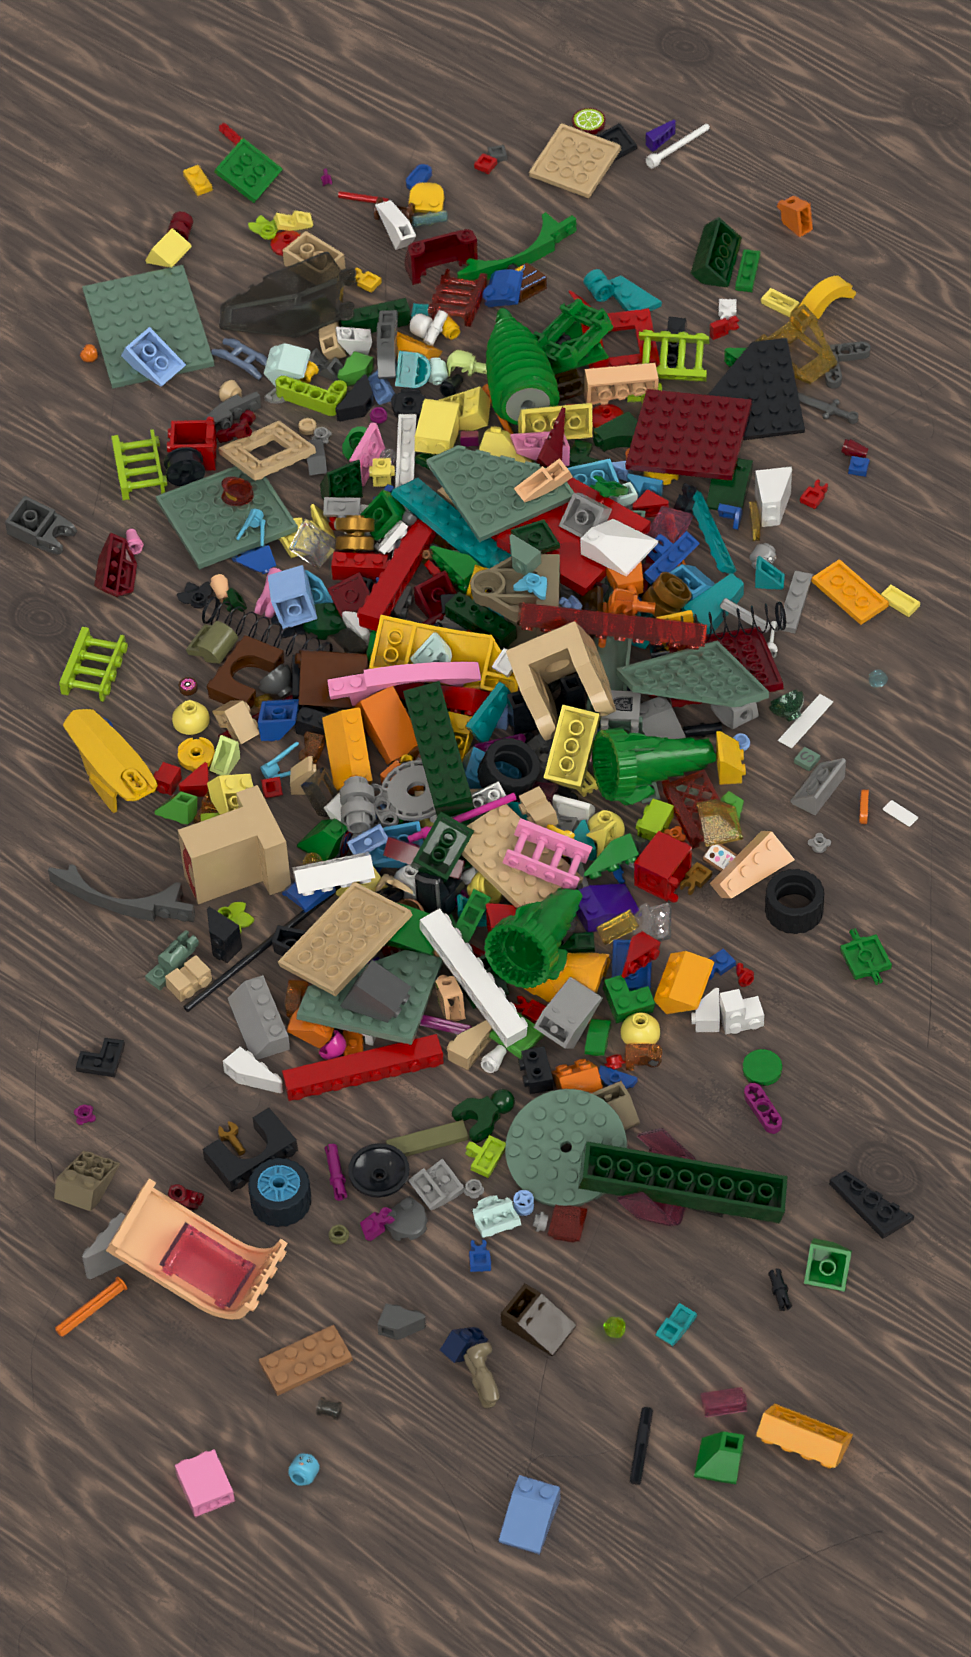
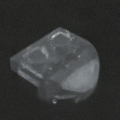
[629,903,672,941]

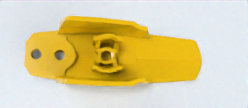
[63,709,157,813]

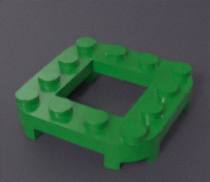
[533,299,613,368]

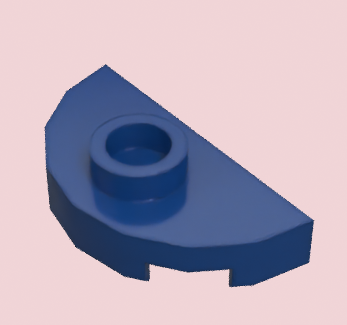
[599,1065,638,1089]

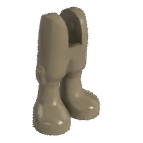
[463,1343,500,1409]

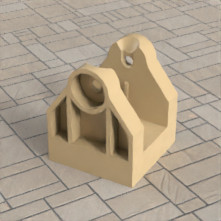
[506,621,616,741]

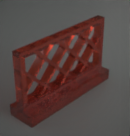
[662,770,734,849]

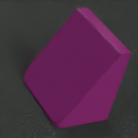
[460,431,479,446]

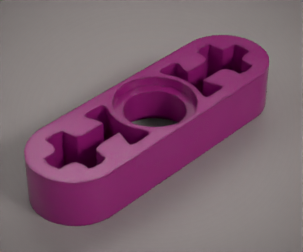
[744,1083,782,1134]

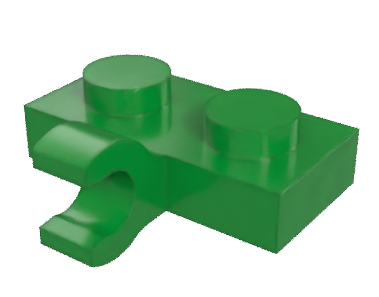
[590,476,629,498]

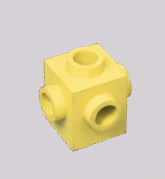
[369,458,395,487]

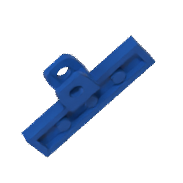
[643,531,700,586]

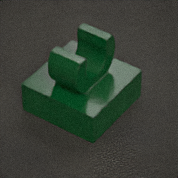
[223,588,247,612]

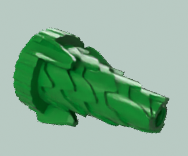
[592,728,717,806]
[484,888,583,988]

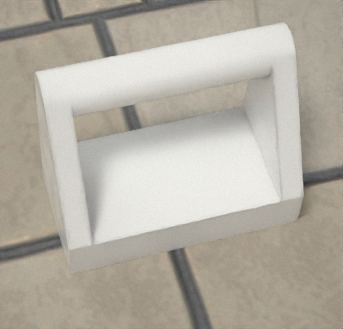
[552,794,595,823]

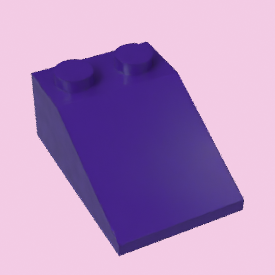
[576,884,641,932]

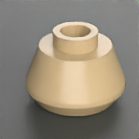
[219,380,242,402]

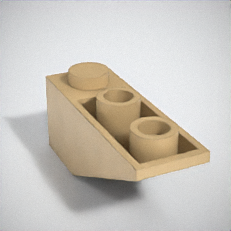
[319,311,347,360]

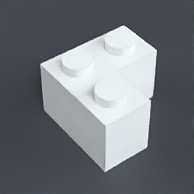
[719,989,764,1035]

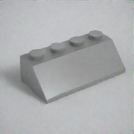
[227,975,290,1060]

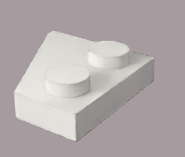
[374,521,408,554]

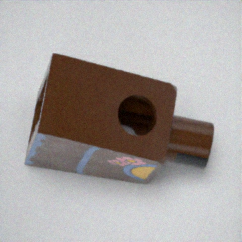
[507,263,547,303]

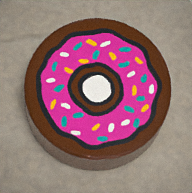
[179,677,198,696]

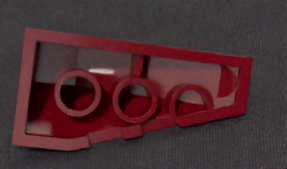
[536,407,566,468]

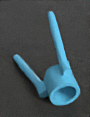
[236,509,266,546]
[260,742,299,779]

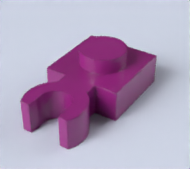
[360,1207,395,1241]

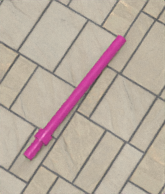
[407,793,517,843]

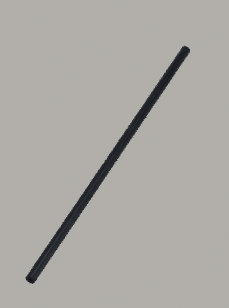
[183,885,341,1012]

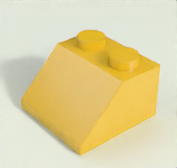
[716,731,746,785]

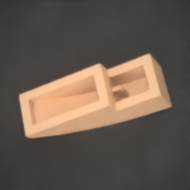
[514,459,573,503]

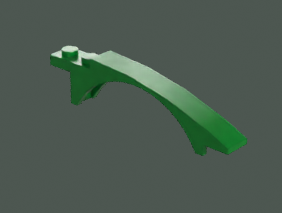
[457,212,577,287]

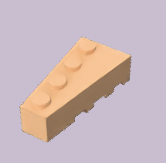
[584,363,658,408]
[710,831,795,899]

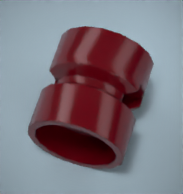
[166,211,194,240]

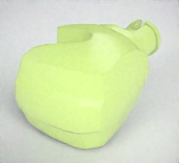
[446,350,487,377]

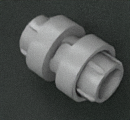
[340,776,376,834]

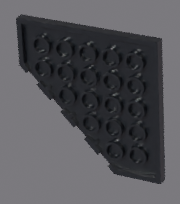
[708,338,805,440]

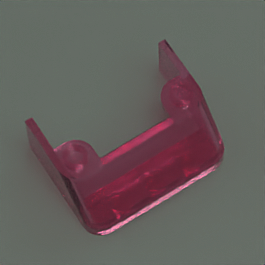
[617,1128,696,1226]

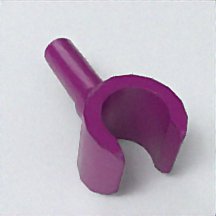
[321,169,332,186]

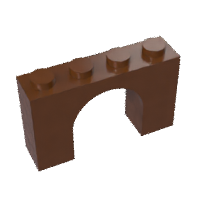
[207,635,285,710]

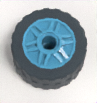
[248,1158,312,1227]

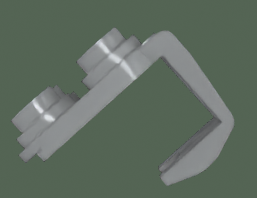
[711,702,759,730]

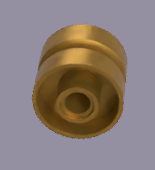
[336,515,374,550]
[642,572,691,617]

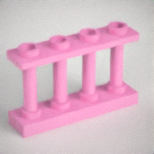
[503,818,592,890]

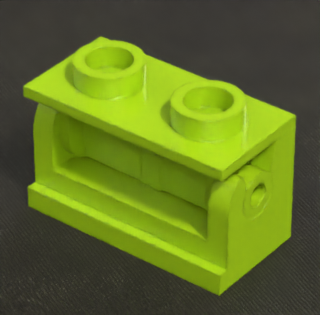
[636,798,674,841]

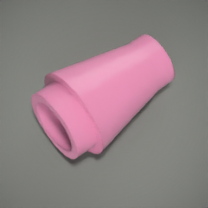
[126,529,143,554]

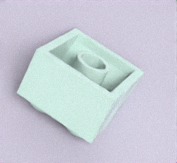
[264,343,311,387]

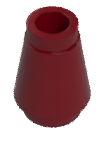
[841,439,869,458]

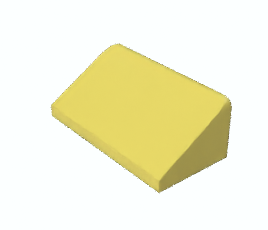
[310,504,335,542]

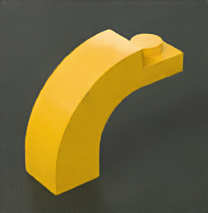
[798,276,857,319]

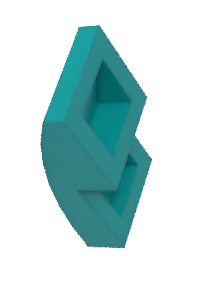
[655,1303,698,1346]

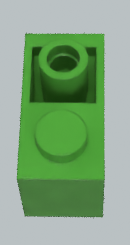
[337,351,374,386]
[155,792,198,825]

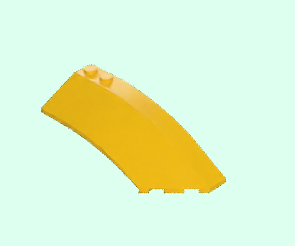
[369,615,518,693]

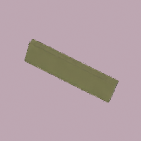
[385,1120,469,1156]

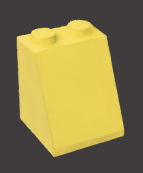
[415,399,459,454]

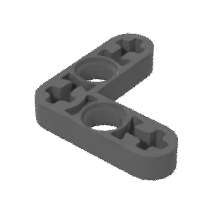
[820,341,871,389]

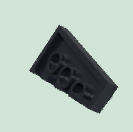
[829,1170,914,1239]

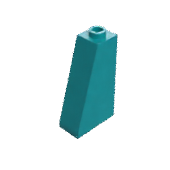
[682,573,744,635]

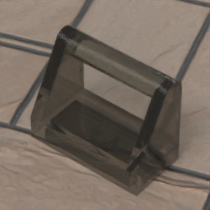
[301,767,338,817]

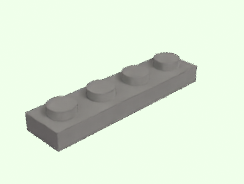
[777,571,813,633]

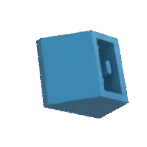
[669,564,715,603]

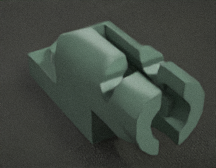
[145,930,199,990]

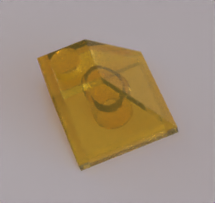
[696,799,743,847]

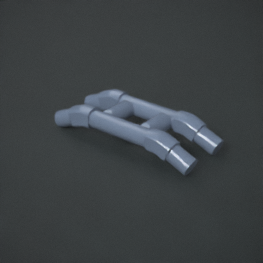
[211,338,268,381]

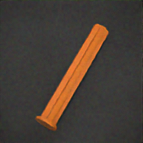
[55,1276,127,1337]

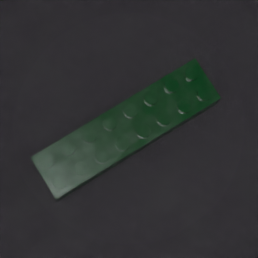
[403,681,475,817]

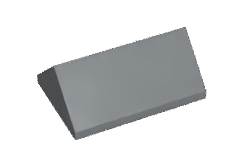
[790,758,846,815]

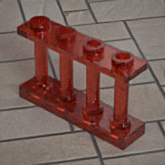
[428,269,487,327]

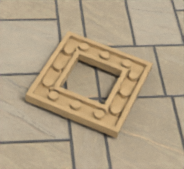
[218,421,316,481]

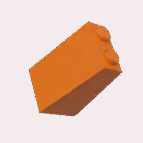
[352,686,417,765]

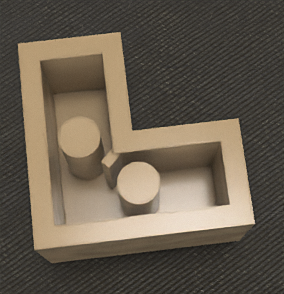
[212,700,260,744]

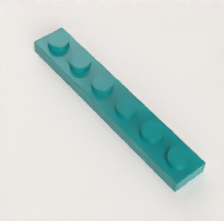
[689,488,737,574]

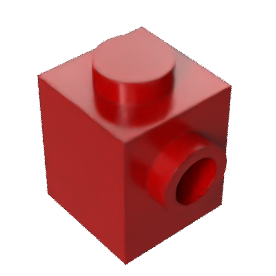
[153,762,182,796]

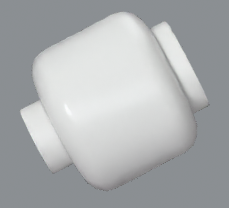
[410,314,433,339]

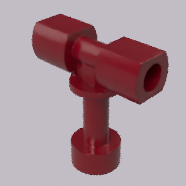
[216,410,256,443]

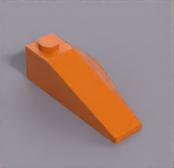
[286,1008,334,1049]

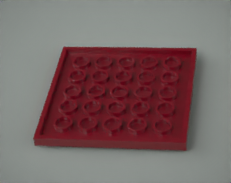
[625,389,752,480]
[653,626,784,707]

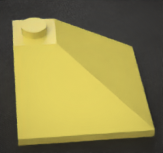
[479,426,535,463]

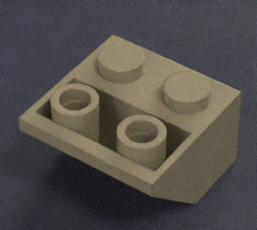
[591,1081,640,1130]

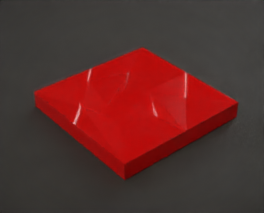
[497,477,651,596]

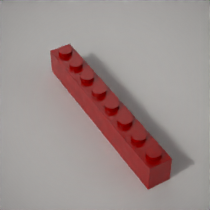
[357,519,436,631]
[282,1034,444,1101]

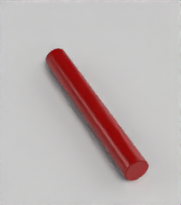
[338,191,389,203]

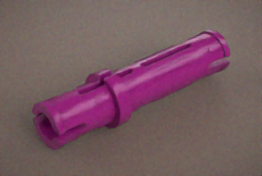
[324,1144,347,1201]

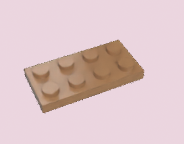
[259,1325,353,1396]

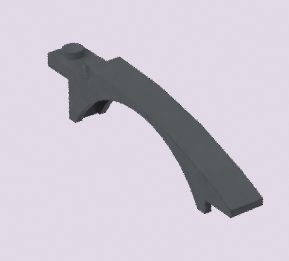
[48,864,195,922]

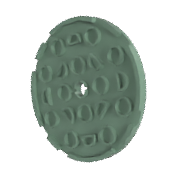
[505,1089,628,1208]

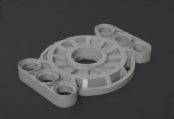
[371,760,436,828]

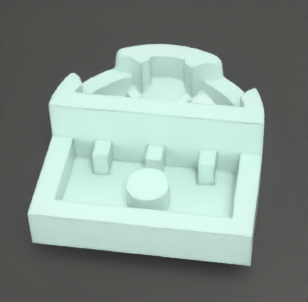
[410,633,452,664]
[473,1195,521,1238]

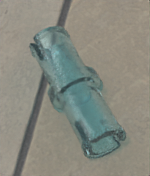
[412,210,448,227]

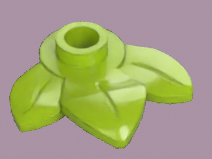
[248,215,279,240]
[217,902,254,934]

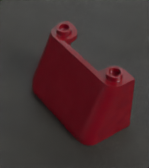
[404,229,478,285]

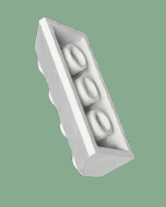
[292,852,375,896]

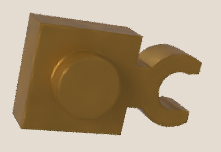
[680,862,713,895]

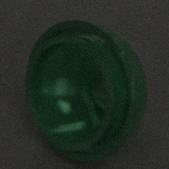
[768,689,804,722]

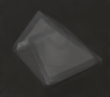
[289,519,335,569]

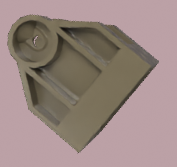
[470,554,561,650]

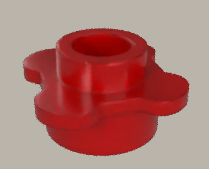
[604,1054,626,1069]

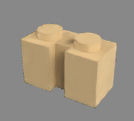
[518,786,559,828]
[165,955,212,1002]

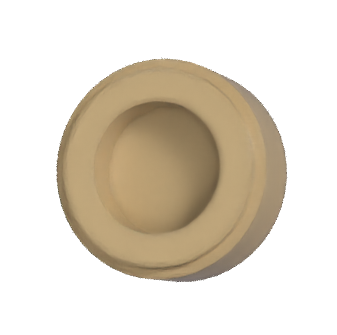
[299,418,317,435]

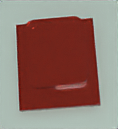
[548,1204,588,1243]

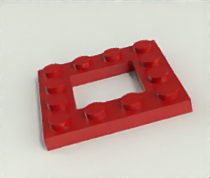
[581,309,660,369]

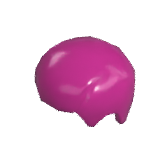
[319,1030,347,1060]

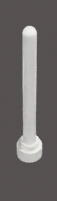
[645,124,710,169]

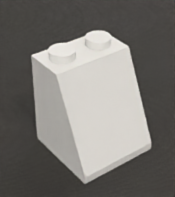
[755,467,792,527]

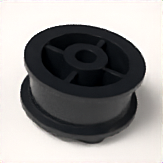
[164,447,205,487]

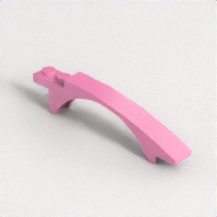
[328,662,481,706]

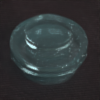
[869,670,888,688]

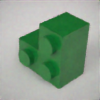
[603,975,655,1024]

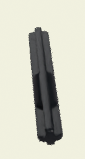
[630,1407,653,1485]

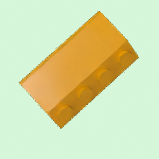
[322,708,372,791]
[756,1403,853,1468]

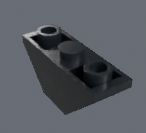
[335,374,374,422]

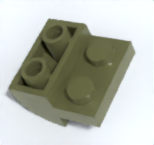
[186,621,239,664]

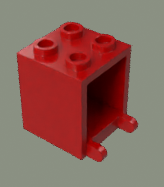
[167,417,217,471]
[634,831,692,903]

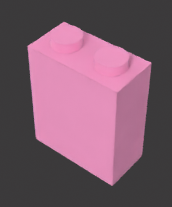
[175,1450,235,1517]

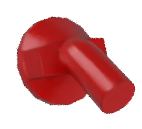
[736,963,754,987]

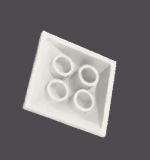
[580,519,658,576]

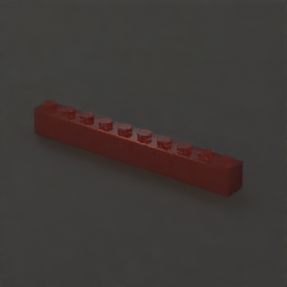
[517,602,707,650]

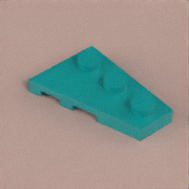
[609,275,662,311]
[466,682,511,743]

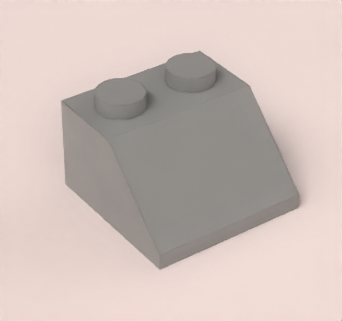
[559,493,612,538]

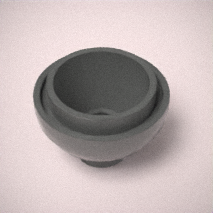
[258,664,292,698]

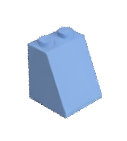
[268,565,317,629]

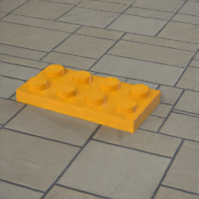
[812,559,889,625]

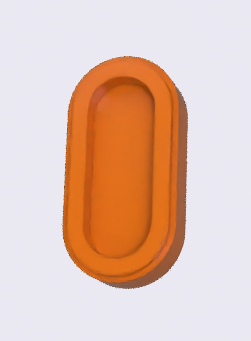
[859,789,869,824]

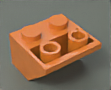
[551,1059,603,1093]

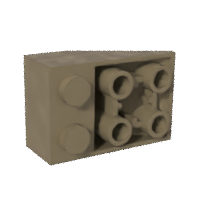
[54,1151,120,1211]

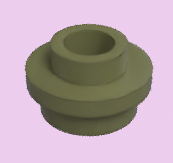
[329,1224,349,1245]

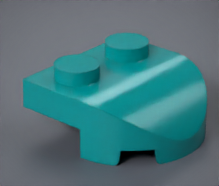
[395,351,431,388]

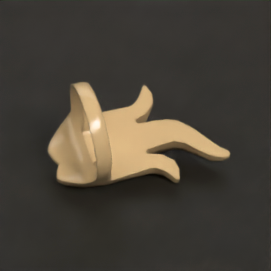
[375,874,413,894]

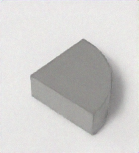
[264,387,285,403]

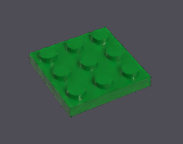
[214,138,283,203]

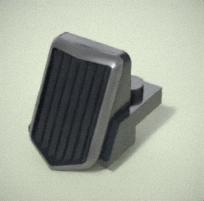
[415,871,466,916]

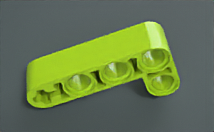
[275,376,347,416]

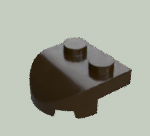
[555,368,584,401]

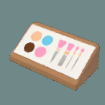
[702,840,737,872]

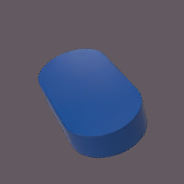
[406,164,432,190]

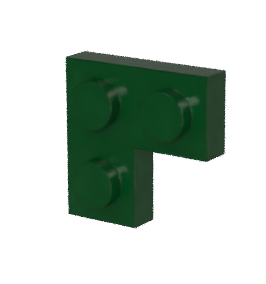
[566,439,601,468]

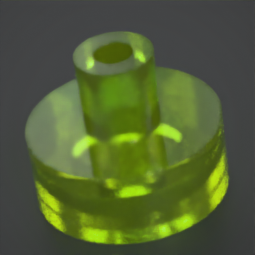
[604,1317,626,1338]

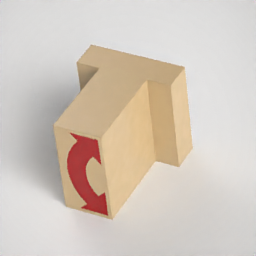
[178,785,291,904]

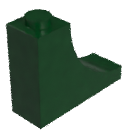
[593,411,638,452]

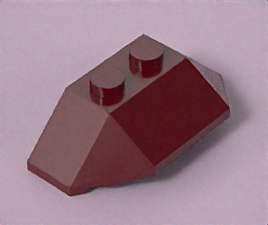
[94,533,137,597]

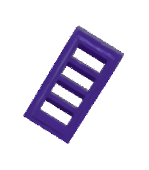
[646,120,676,152]

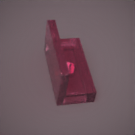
[701,1387,747,1417]

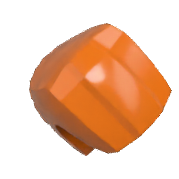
[607,588,656,621]

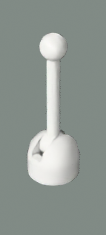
[767,621,778,658]

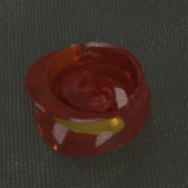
[221,477,254,506]

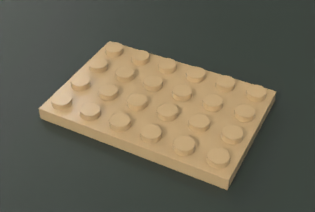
[461,804,584,908]
[278,882,412,996]

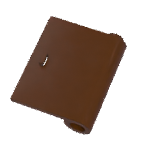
[295,649,368,709]

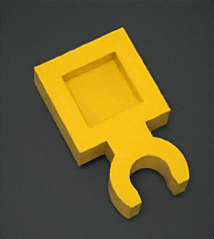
[349,268,382,293]

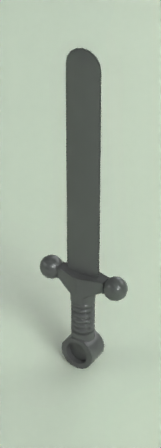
[798,392,858,424]

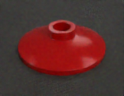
[270,230,301,256]
[592,404,624,428]

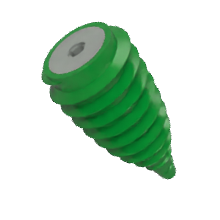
[486,308,560,425]

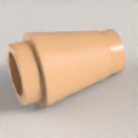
[210,574,229,603]

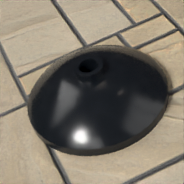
[348,1143,410,1198]

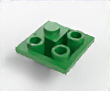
[694,1431,744,1485]

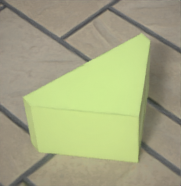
[209,735,240,776]

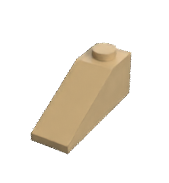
[447,1020,493,1070]

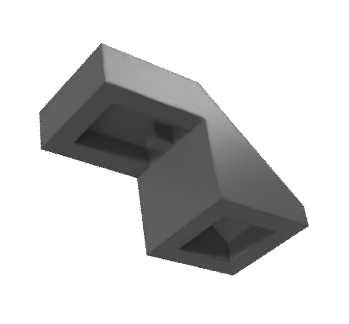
[308,348,344,381]
[307,439,327,476]

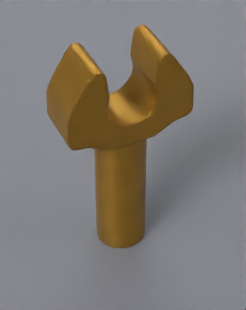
[218,1121,246,1155]

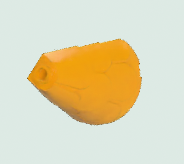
[522,953,611,1024]

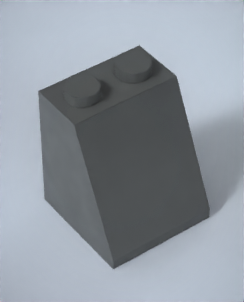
[340,960,411,1023]

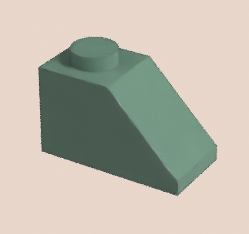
[510,534,541,576]

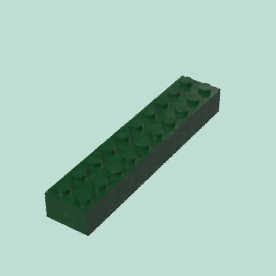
[578,1141,788,1223]

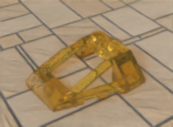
[754,305,837,384]

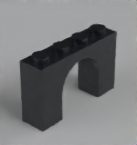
[507,673,585,735]
[202,1108,298,1193]

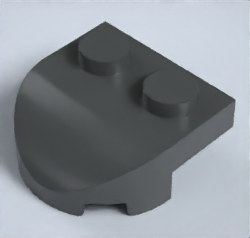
[384,1196,429,1241]

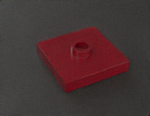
[327,572,371,620]

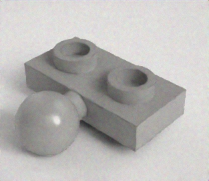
[323,497,361,532]

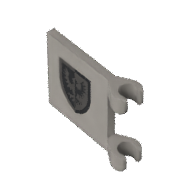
[600,690,641,733]

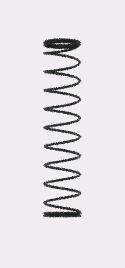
[202,596,333,657]
[647,601,786,649]

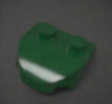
[302,603,347,640]

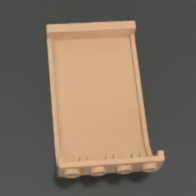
[105,1179,287,1320]

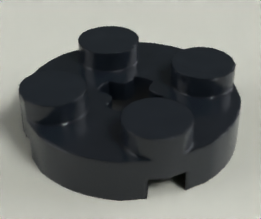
[391,388,426,419]

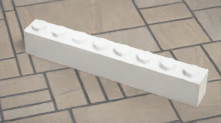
[420,908,528,1048]

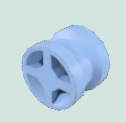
[513,1190,534,1216]

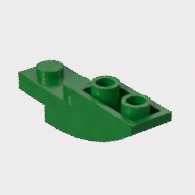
[440,889,491,959]

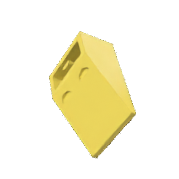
[438,386,491,431]
[207,774,253,815]

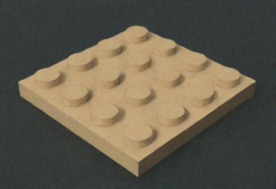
[529,123,621,198]

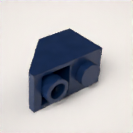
[440,1327,489,1363]

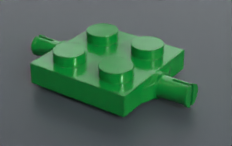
[840,928,892,985]

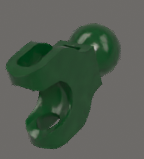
[452,1089,515,1143]

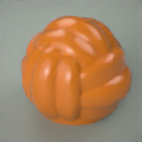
[79,344,98,362]

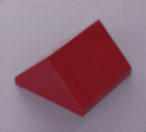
[414,570,457,619]

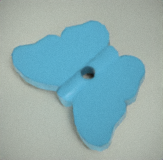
[513,573,547,600]

